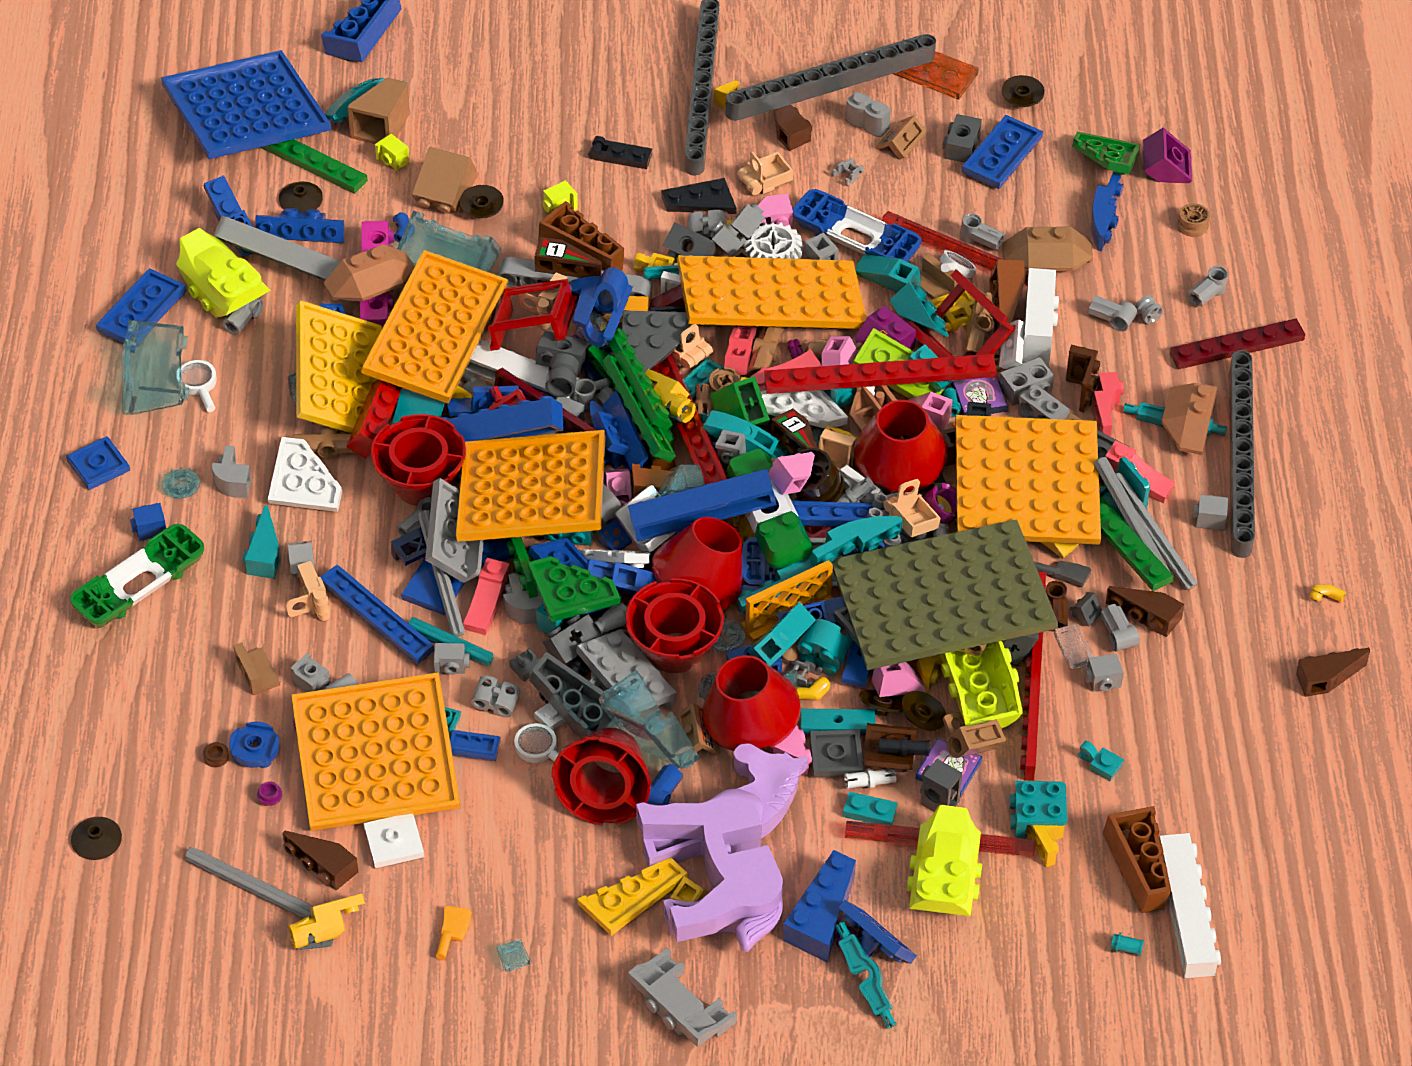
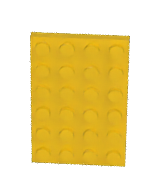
[296,300,382,433]

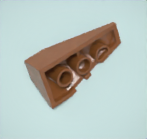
[989,259,1028,332]

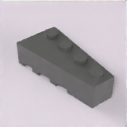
[529,652,627,738]

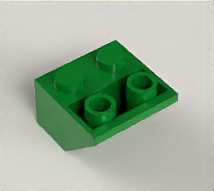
[710,376,770,427]

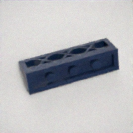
[391,527,427,566]

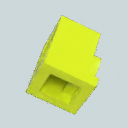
[375,134,410,171]
[542,180,578,213]

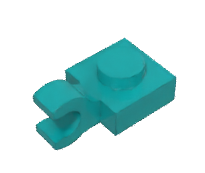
[1078,741,1124,781]

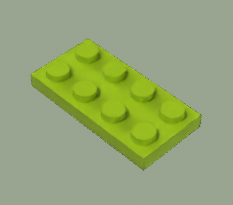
[852,328,944,399]

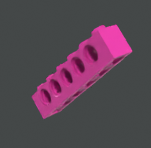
[360,221,394,329]

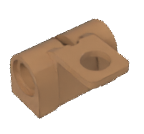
[943,712,1007,758]

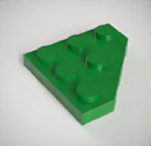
[1072,131,1141,175]
[528,556,620,622]

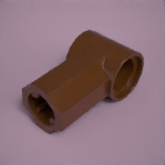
[1045,580,1068,632]

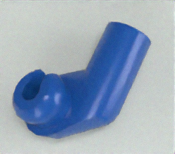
[393,212,412,243]

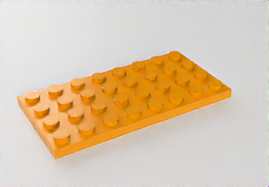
[361,250,508,404]
[677,255,867,329]

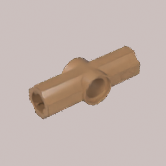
[963,292,996,356]
[747,326,784,377]
[292,428,355,459]

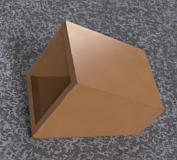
[348,78,410,144]
[412,147,478,213]

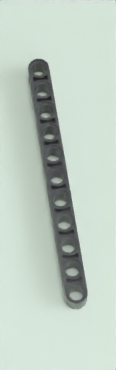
[685,0,720,176]
[725,34,936,121]
[1229,350,1255,558]

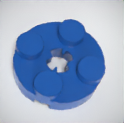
[229,722,280,768]

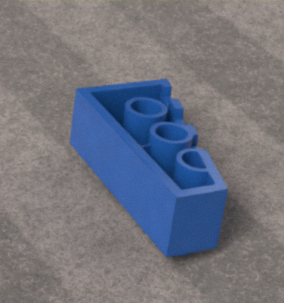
[321,0,402,62]
[783,850,856,963]

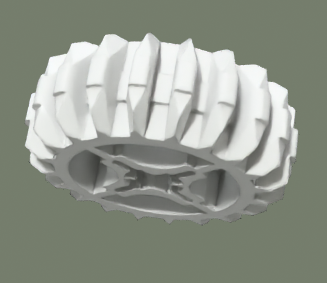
[743,222,803,259]

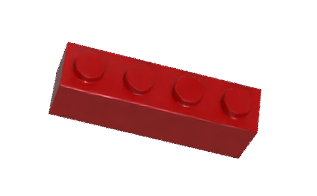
[346,379,402,459]

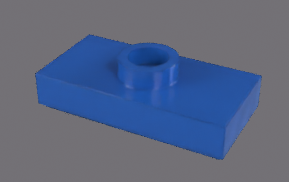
[450,730,501,761]

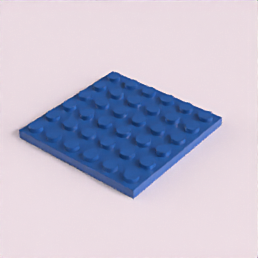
[161,50,331,159]

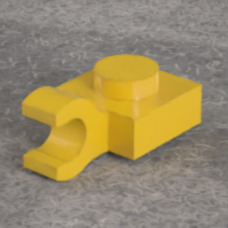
[633,253,675,272]

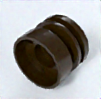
[795,448,845,502]

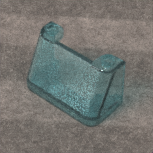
[397,210,501,272]
[121,320,189,415]
[599,670,701,768]

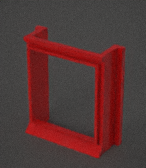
[909,269,1016,358]
[488,279,578,351]

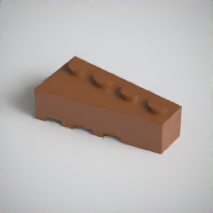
[538,201,624,271]
[1102,806,1171,913]

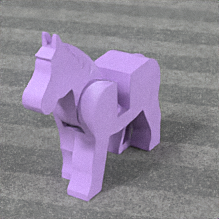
[636,744,808,952]

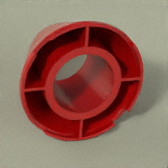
[854,400,948,492]
[371,414,466,506]
[651,517,743,610]
[626,578,724,673]
[702,655,801,751]
[551,728,651,825]

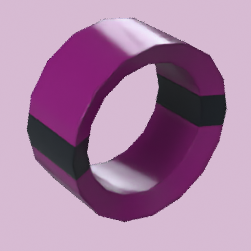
[924,483,957,524]

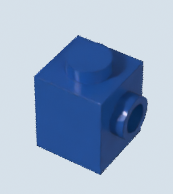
[130,503,166,541]

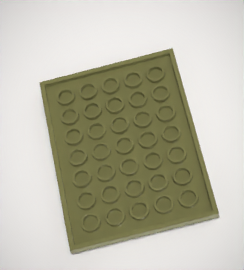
[832,519,1058,670]

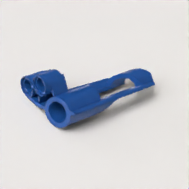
[569,267,633,347]

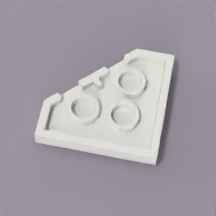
[760,390,848,428]
[268,437,342,512]
[579,549,651,568]

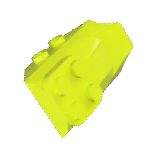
[176,228,271,318]
[940,641,1023,728]
[907,805,982,916]

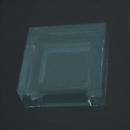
[497,939,530,972]

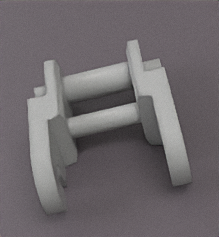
[832,158,864,185]
[785,660,823,687]

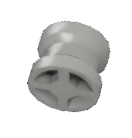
[1135,295,1163,324]

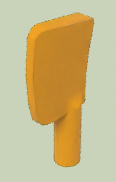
[436,906,472,960]

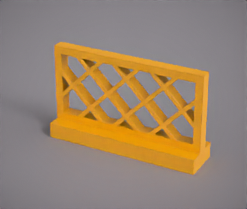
[741,560,833,644]

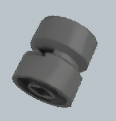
[545,353,579,397]

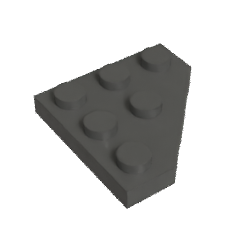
[622,310,691,372]

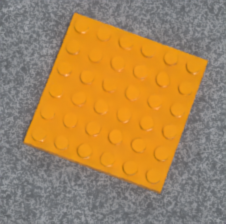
[955,415,1101,544]
[456,430,605,542]
[292,672,461,831]

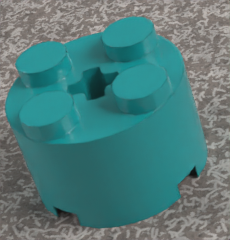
[796,619,852,676]

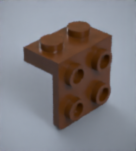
[1066,344,1101,412]
[863,723,917,773]

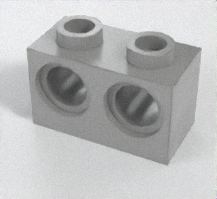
[999,357,1054,406]
[1018,384,1069,420]

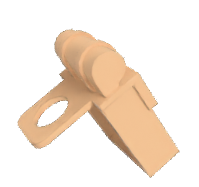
[737,152,793,195]
[519,273,568,329]
[671,324,713,369]
[819,429,856,471]
[883,479,940,537]
[286,561,330,621]

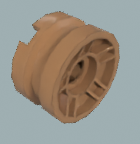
[1178,203,1210,237]
[709,367,741,394]

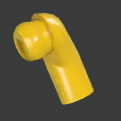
[1309,584,1346,602]
[797,677,830,700]

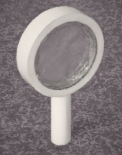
[940,250,977,278]
[177,360,217,412]
[514,723,559,763]

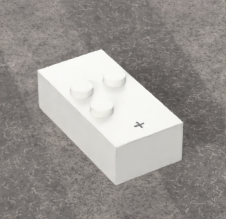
[1022,268,1059,367]

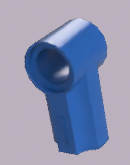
[647,764,683,806]

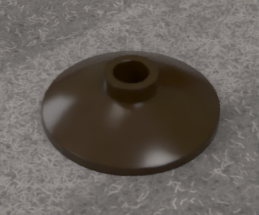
[1001,75,1045,107]
[279,181,323,212]
[460,185,504,218]
[859,690,902,716]
[901,691,946,731]
[71,817,122,860]

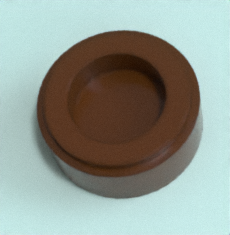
[203,742,229,767]

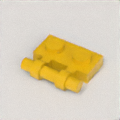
[929,290,975,332]

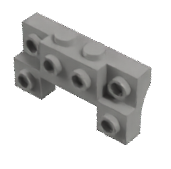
[628,948,737,1047]

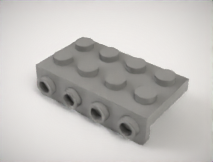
[425,478,484,583]
[576,629,676,717]

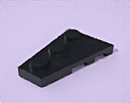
[661,178,737,214]

